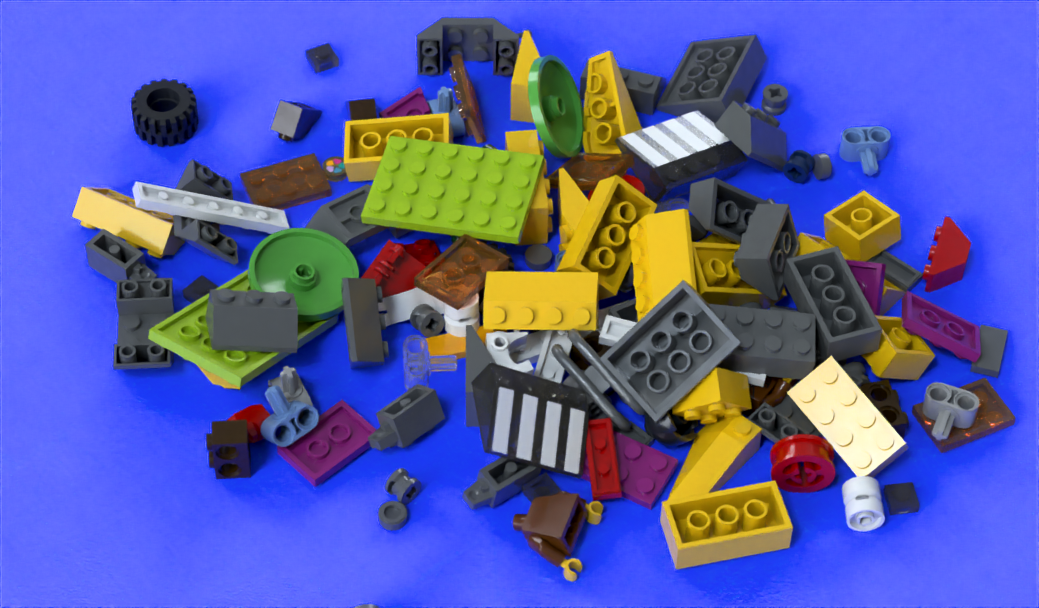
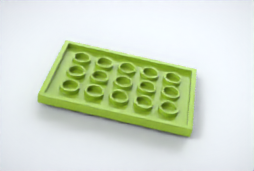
[361,136,545,244]
[148,270,339,388]

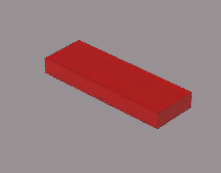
[583,418,622,501]

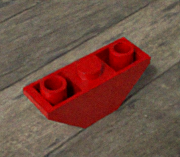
[922,216,971,293]

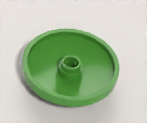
[528,55,585,159]
[248,228,359,322]

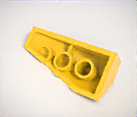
[583,50,644,166]
[667,415,762,500]

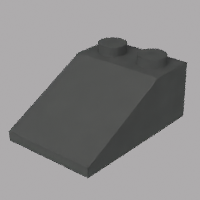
[466,325,506,427]

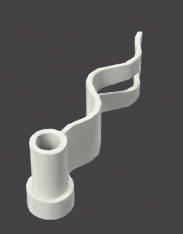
[378,273,447,326]

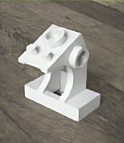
[485,330,534,402]

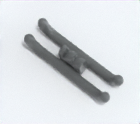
[551,329,645,431]

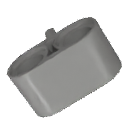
[268,366,313,420]
[922,382,979,441]

